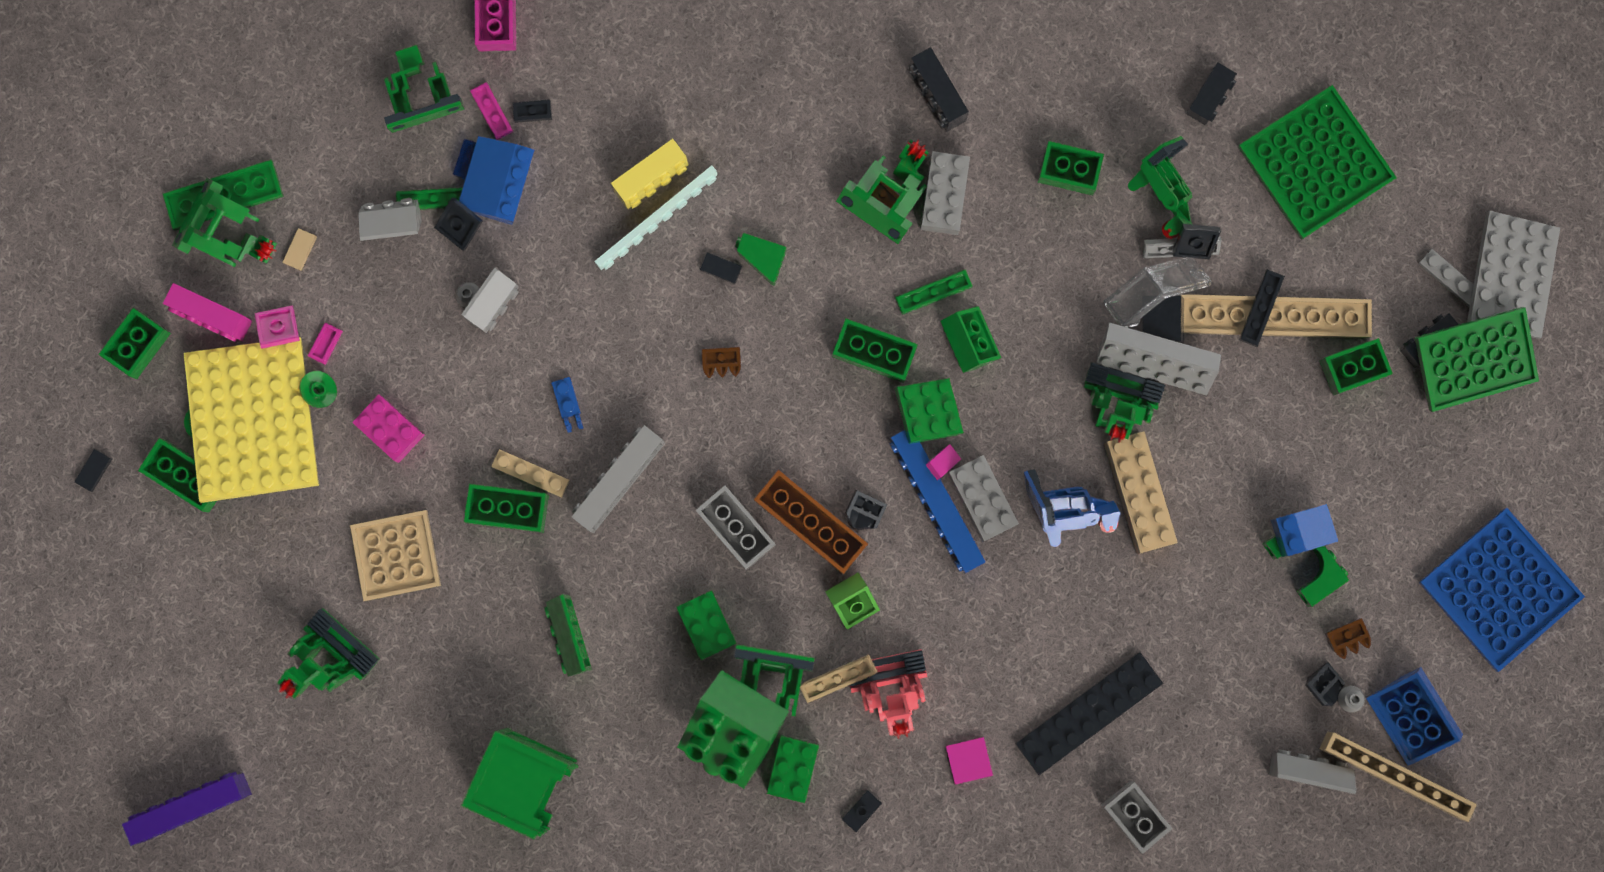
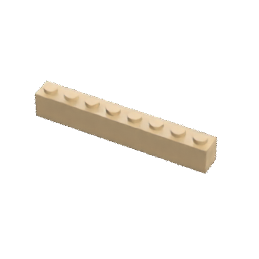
[1319,731,1477,822]

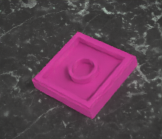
[254,305,300,349]
[946,737,993,785]

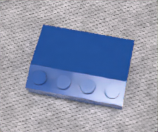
[459,136,534,225]
[1366,667,1463,766]

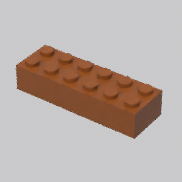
[754,470,868,574]

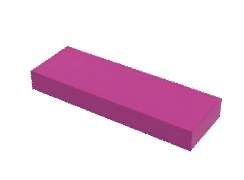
[470,82,513,140]

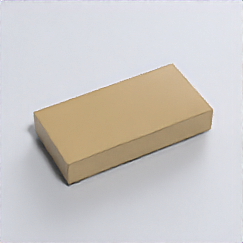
[283,228,317,271]

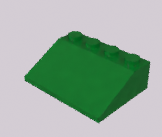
[544,594,592,677]

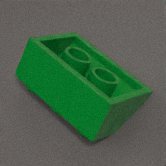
[940,306,1001,373]

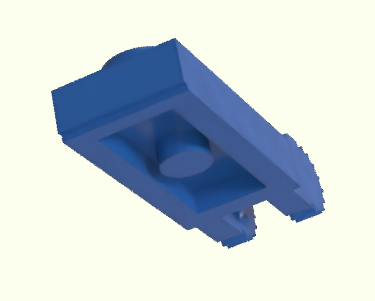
[552,377,584,433]

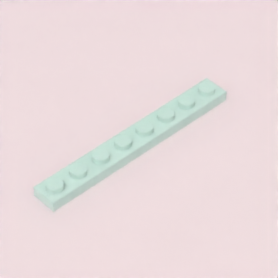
[594,165,717,270]

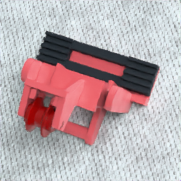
[850,649,927,739]

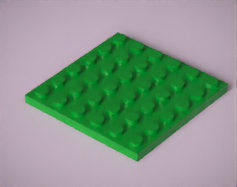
[1238,85,1397,240]

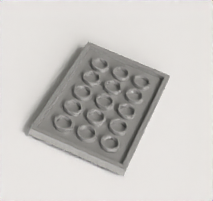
[1467,211,1560,339]

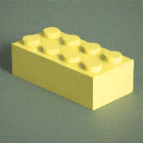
[611,139,689,209]

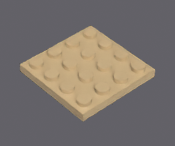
[350,510,441,601]

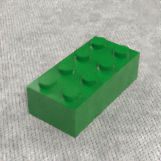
[832,319,918,383]
[138,438,217,513]
[464,484,549,533]

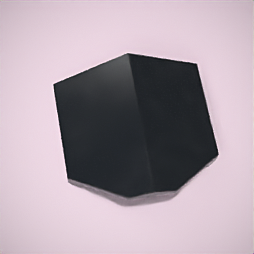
[845,490,887,530]
[1306,662,1345,707]

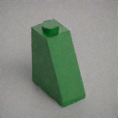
[735,233,787,286]

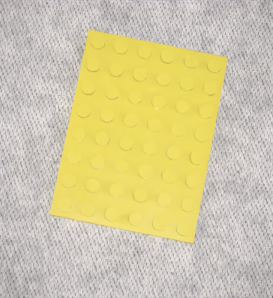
[184,337,319,503]

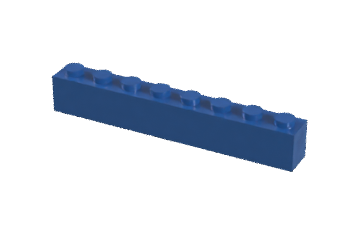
[889,430,986,574]

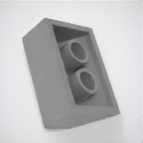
[358,198,422,241]
[461,268,519,333]

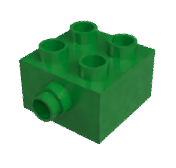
[677,670,789,789]

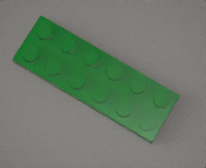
[163,160,284,231]

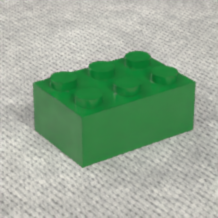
[1037,141,1104,196]
[98,308,171,379]
[1319,338,1393,396]
[677,590,737,660]
[767,735,819,803]

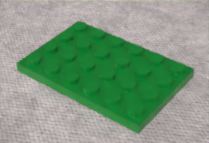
[1415,307,1539,412]

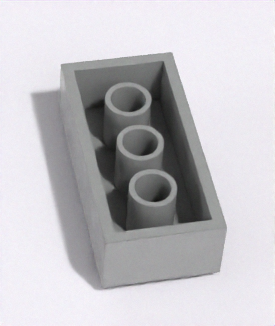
[921,151,970,235]
[948,455,1019,542]
[696,486,776,570]

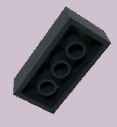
[908,47,969,132]

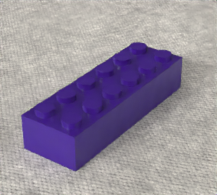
[122,772,252,846]

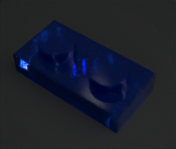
[453,139,476,179]

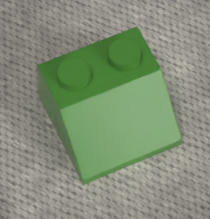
[825,572,880,629]

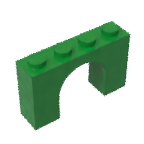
[1262,535,1349,607]

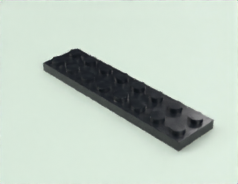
[1015,652,1164,776]

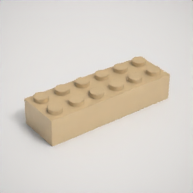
[1104,431,1178,554]

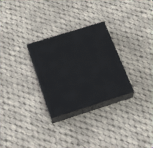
[434,197,483,251]
[1172,224,1221,260]

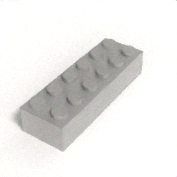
[1096,323,1221,396]
[572,425,665,533]

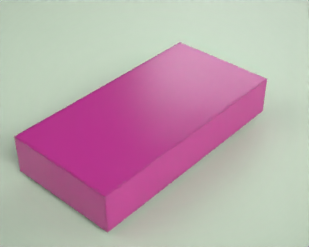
[307,322,343,365]
[926,444,961,480]

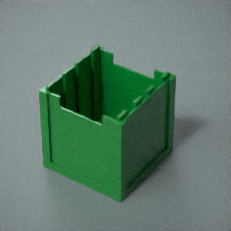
[461,728,579,839]

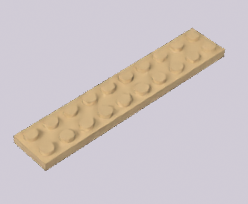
[1181,294,1372,338]

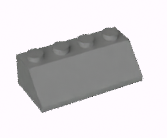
[1268,749,1356,794]

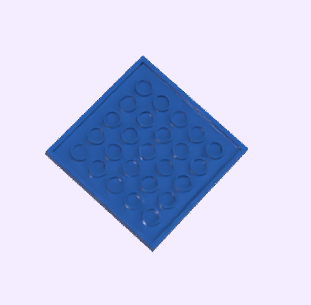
[1418,508,1585,672]

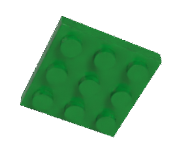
[895,378,964,444]

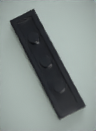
[1239,269,1285,347]

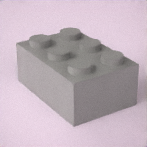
[1101,780,1173,854]

